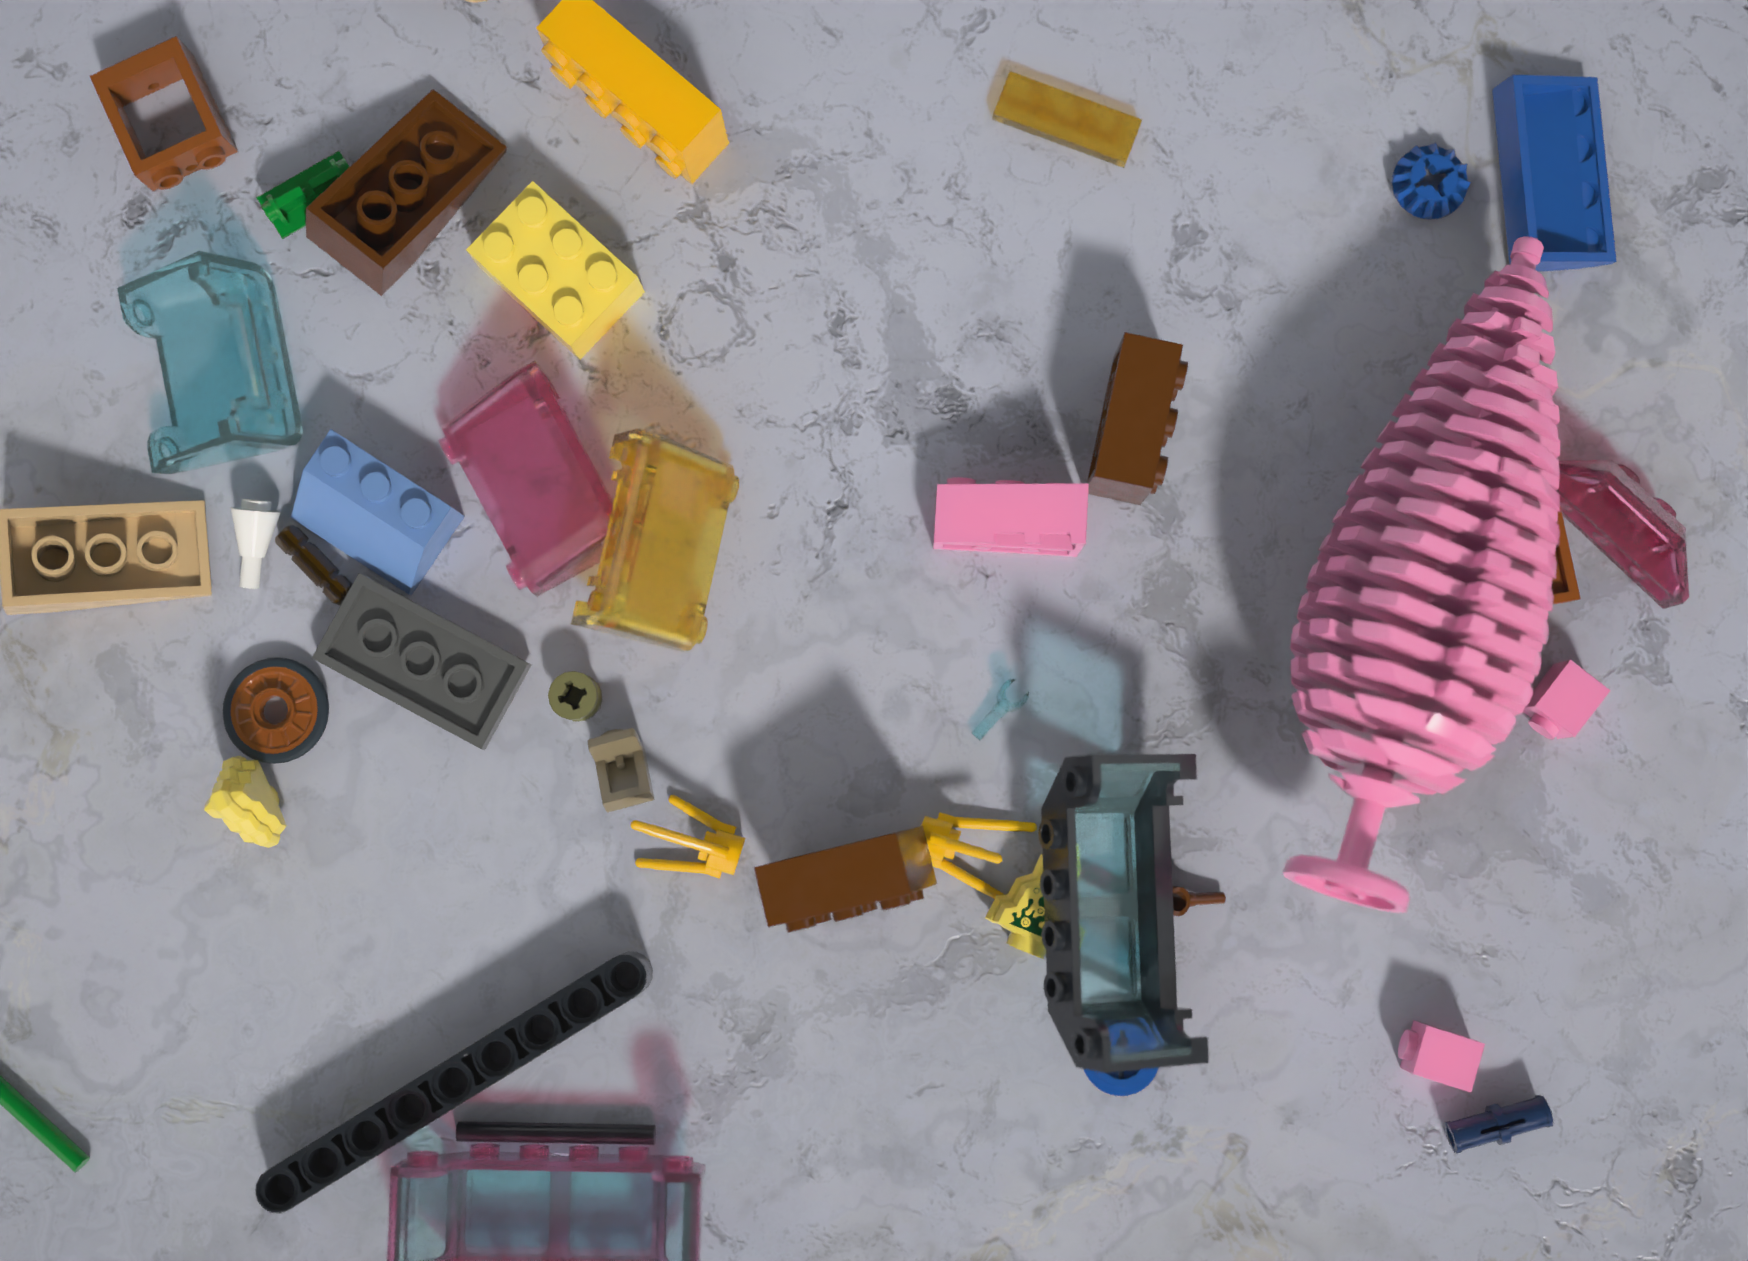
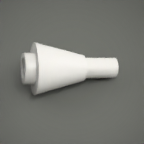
[231,499,281,589]

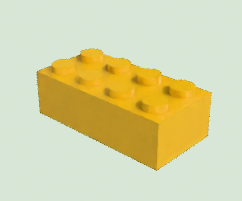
[536,0,729,184]

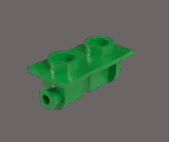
[256,151,350,239]

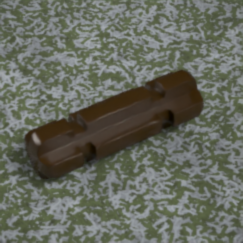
[275,524,352,605]

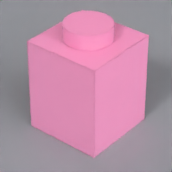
[1523,660,1611,740]
[1398,1020,1485,1093]

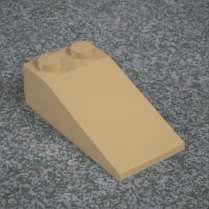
[0,500,212,615]

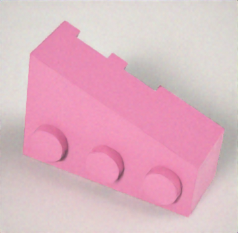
[933,477,1089,557]

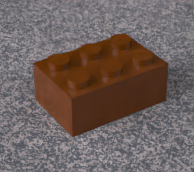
[1086,332,1188,505]
[754,826,937,933]

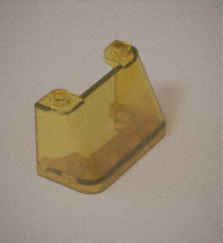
[571,428,739,651]

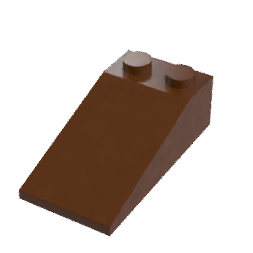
[306,89,507,296]

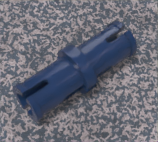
[1444,1095,1554,1154]

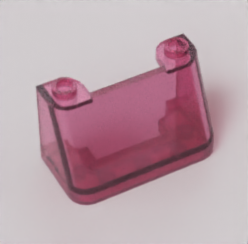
[438,361,638,597]

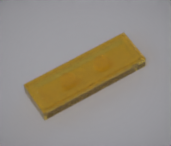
[992,71,1142,168]

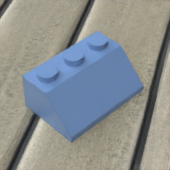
[291,429,465,596]

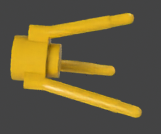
[631,794,746,879]
[921,812,1037,899]

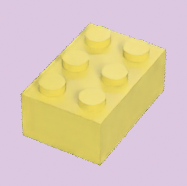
[466,181,645,360]

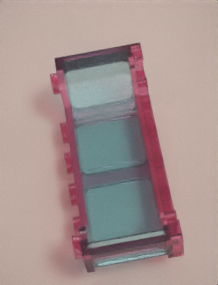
[387,1143,706,1261]

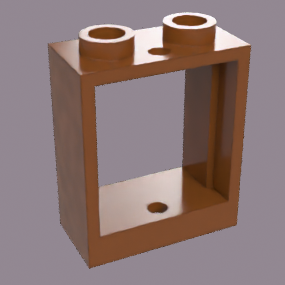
[89,36,238,191]

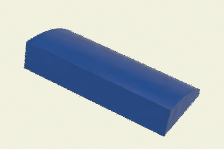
[1492,75,1617,272]

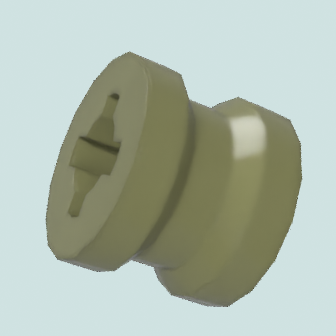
[548,671,603,722]

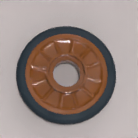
[223,657,329,764]

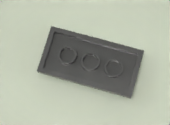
[312,573,532,750]

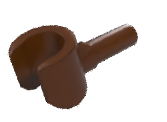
[1172,885,1226,916]

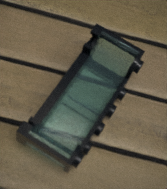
[1038,754,1209,1073]

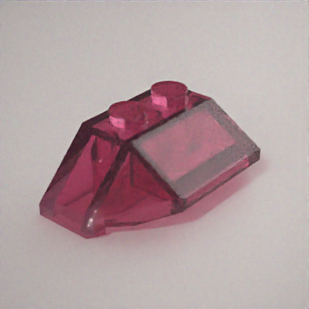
[1556,460,1689,609]

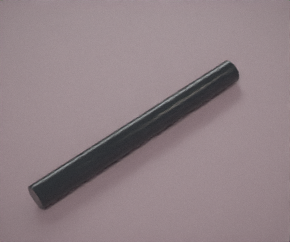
[456,1121,656,1145]

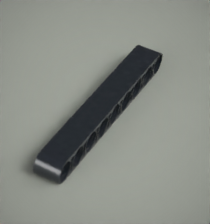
[255,951,653,1213]

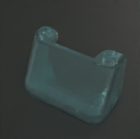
[117,251,303,475]

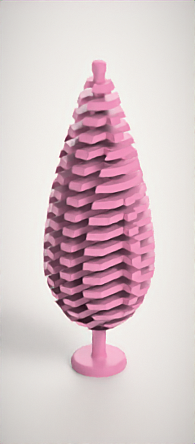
[1283,236,1560,913]

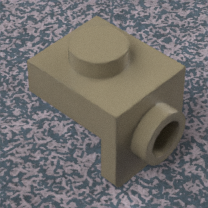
[587,728,655,813]

